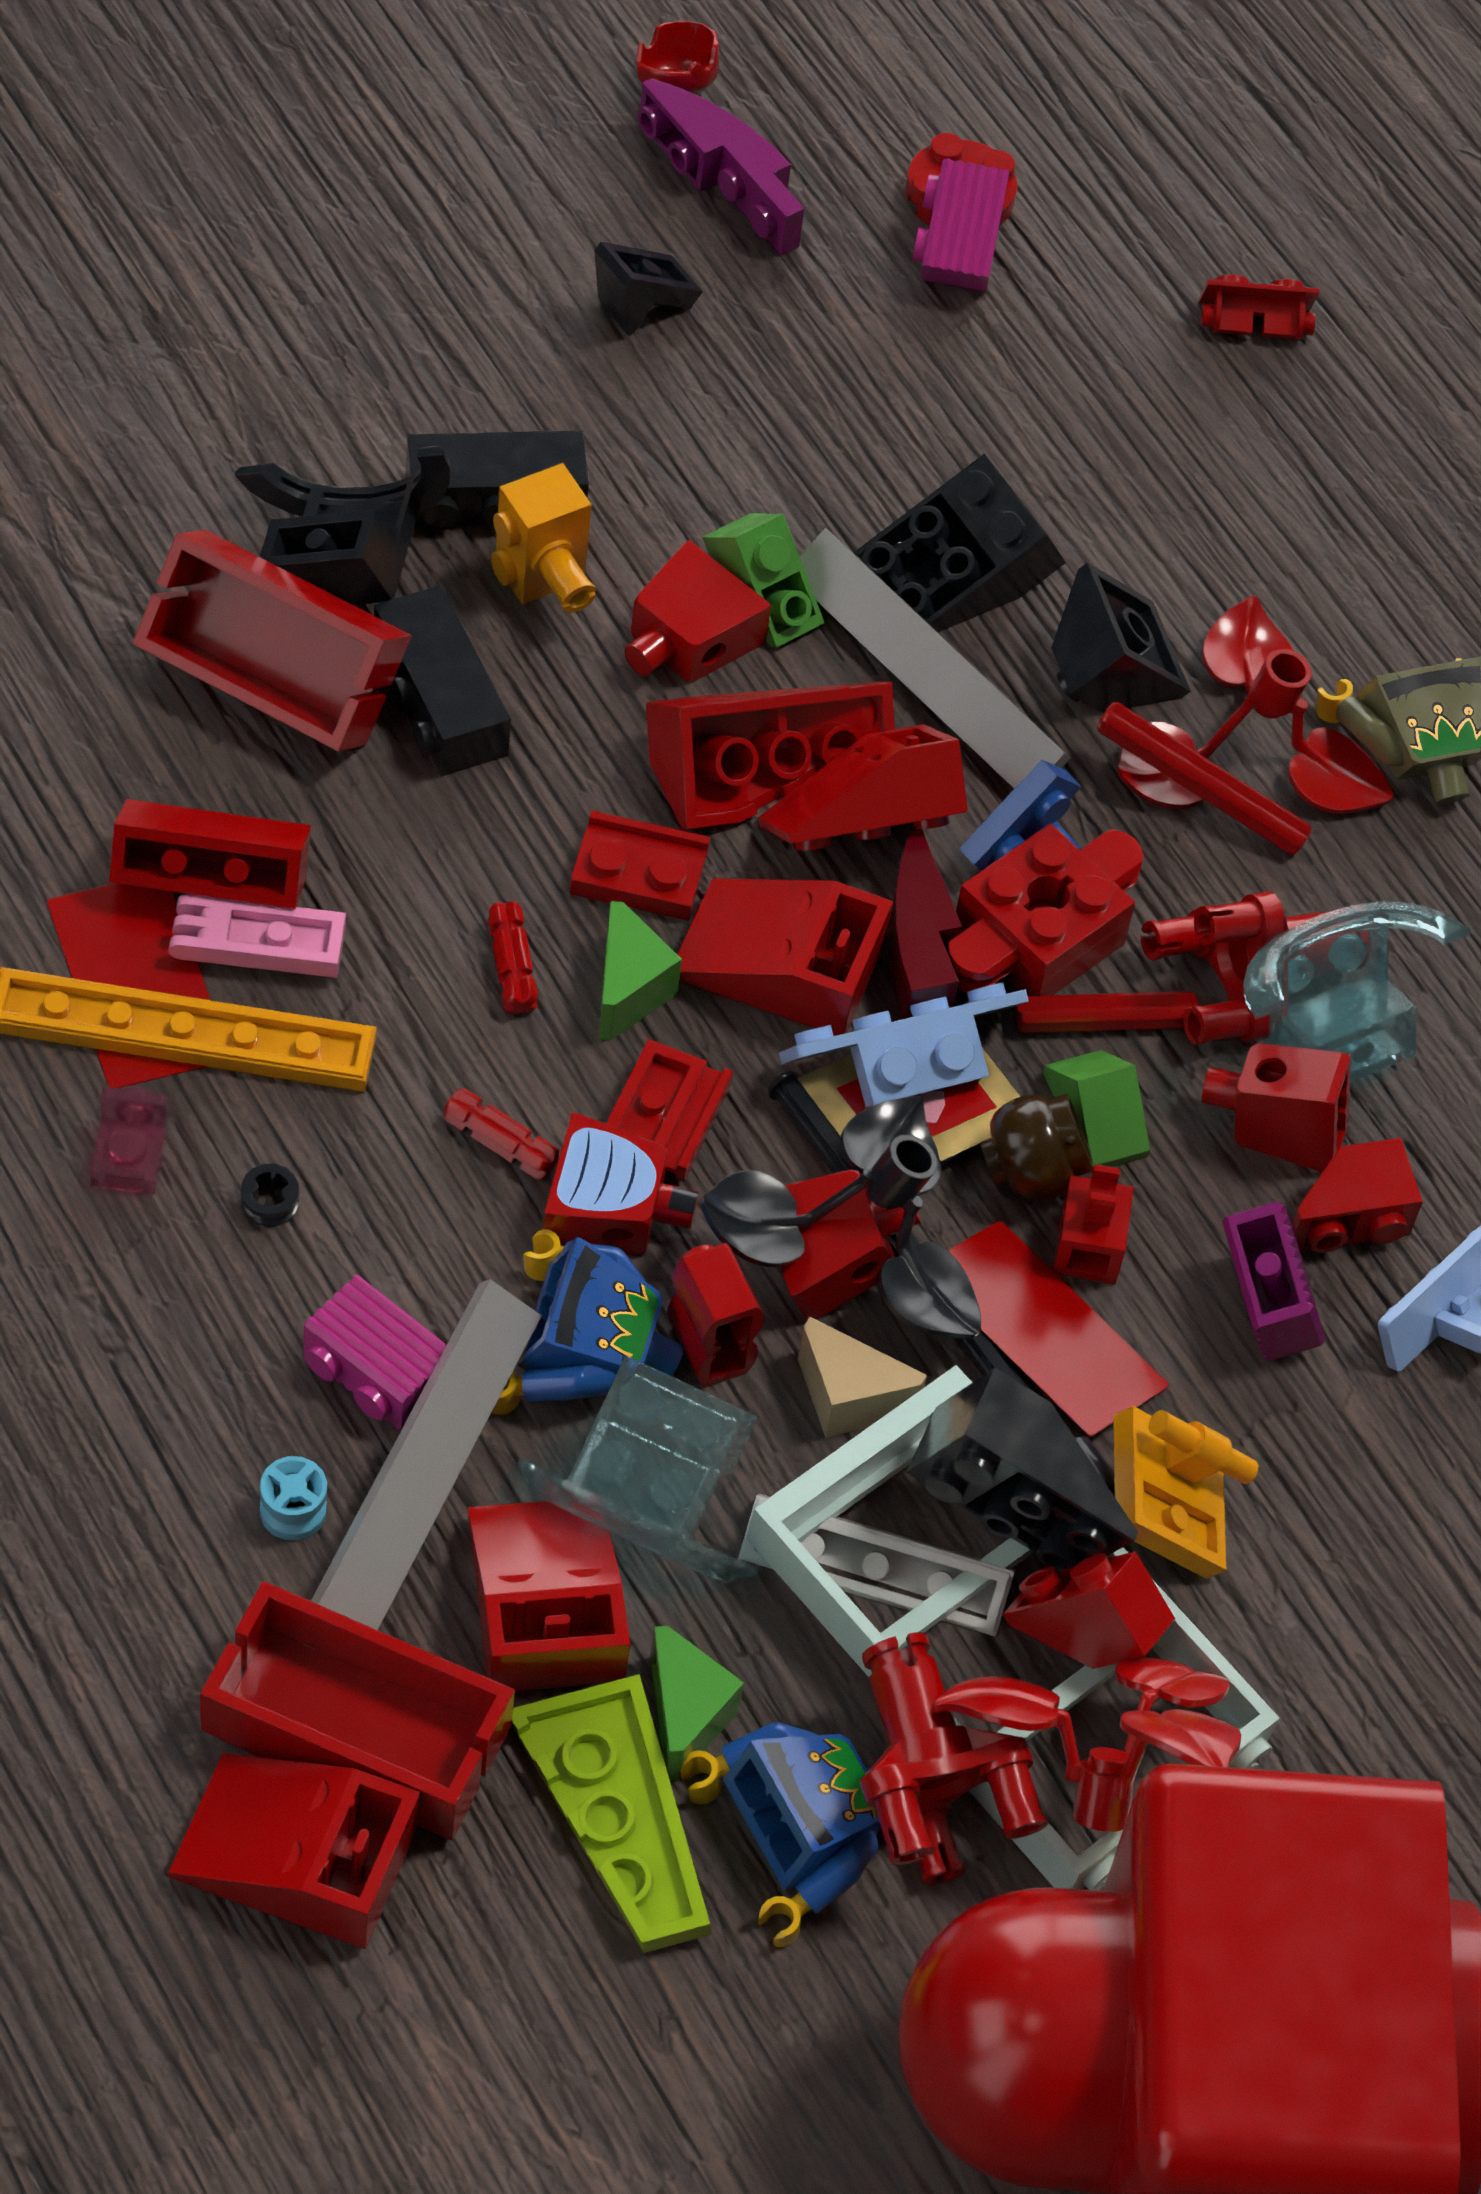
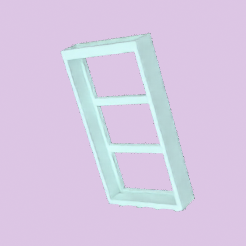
[746,1365,1280,1890]

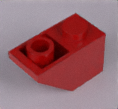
[1292,1138,1423,1253]
[1003,1551,1175,1669]

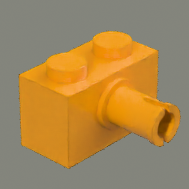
[491,463,597,613]

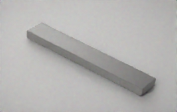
[800,528,1071,789]
[311,1279,542,1630]

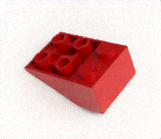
[758,724,968,850]
[677,878,893,1036]
[467,1497,630,1691]
[168,1753,420,1949]

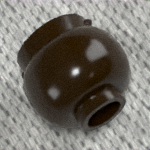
[981,1093,1094,1202]

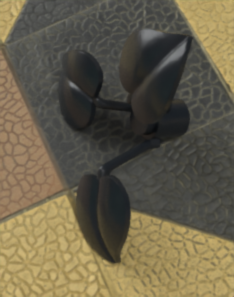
[701,1096,981,1339]

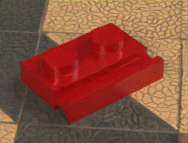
[569,810,710,921]
[606,1039,733,1182]

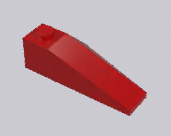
[646,681,895,829]

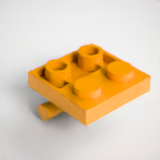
[1113,1406,1259,1579]

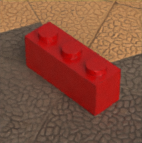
[109,799,311,909]

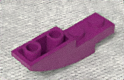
[638,78,805,255]

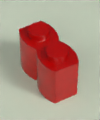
[667,1243,764,1388]

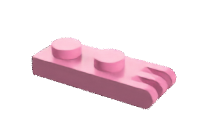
[168,894,346,978]

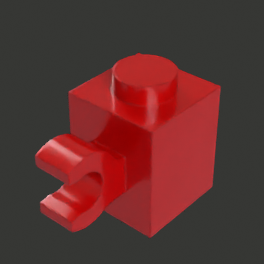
[1053,1164,1134,1284]

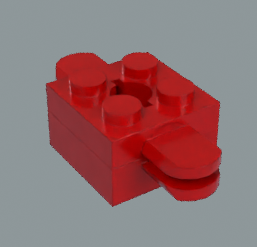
[947,823,1144,996]

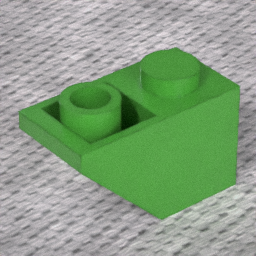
[702,513,824,647]

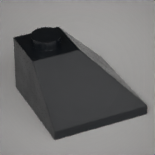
[1051,562,1191,713]

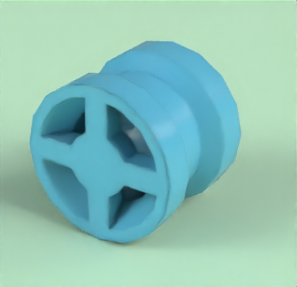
[260,1456,327,1541]

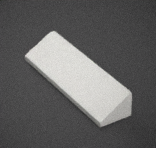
[738,1494,1015,1637]

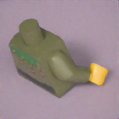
[1316,656,1481,805]

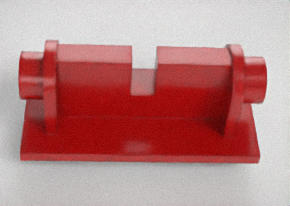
[1199,274,1320,340]

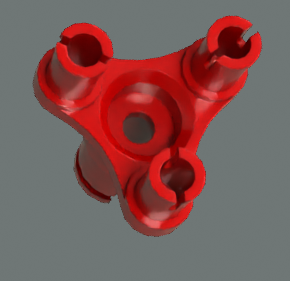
[1140,891,1368,1045]
[859,1632,1048,1885]

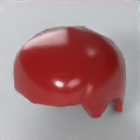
[636,20,719,95]

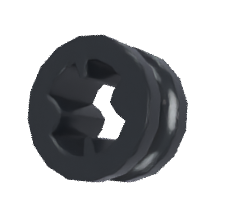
[241,1163,299,1227]

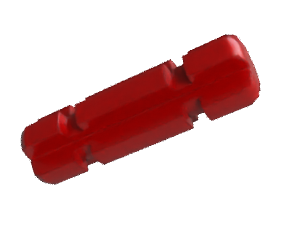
[488,901,538,1015]
[444,1088,559,1180]

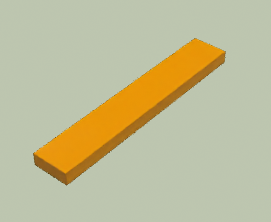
[0,967,377,1092]

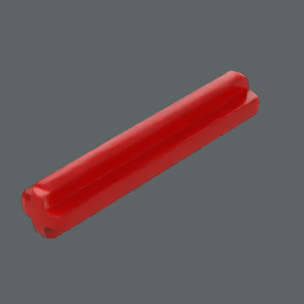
[1015,991,1198,1033]

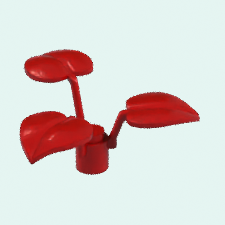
[1116,595,1394,814]
[933,1657,1241,1832]

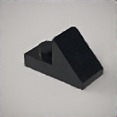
[594,242,703,335]

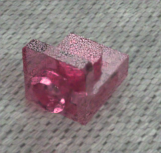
[90,1087,168,1195]

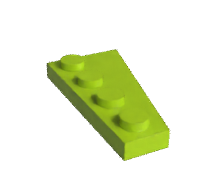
[511,1674,712,1953]

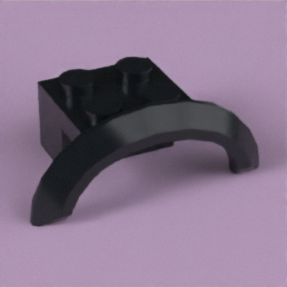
[234,446,451,605]

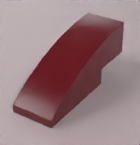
[889,829,962,1019]

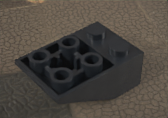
[853,453,1066,633]
[906,1368,1138,1571]

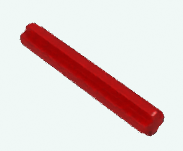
[1096,702,1312,855]

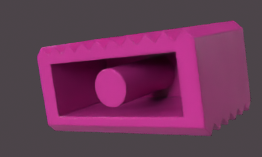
[912,158,1009,292]
[303,1275,446,1430]

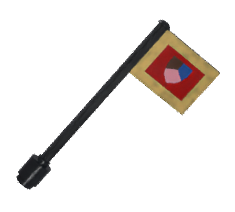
[768,1048,1115,1497]

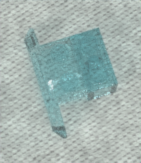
[1243,901,1471,1082]
[518,1355,760,1583]

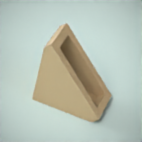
[798,1317,927,1438]

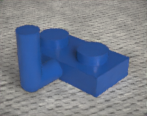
[959,760,1081,869]

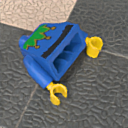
[491,1229,683,1415]
[680,1722,881,1947]

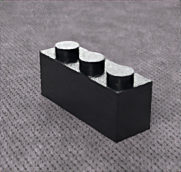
[406,430,589,528]
[374,585,511,777]

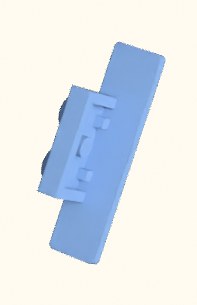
[778,983,1029,1108]
[1378,1225,1481,1372]

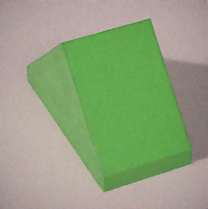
[599,901,682,1040]
[1042,1050,1150,1173]
[649,1626,744,1781]

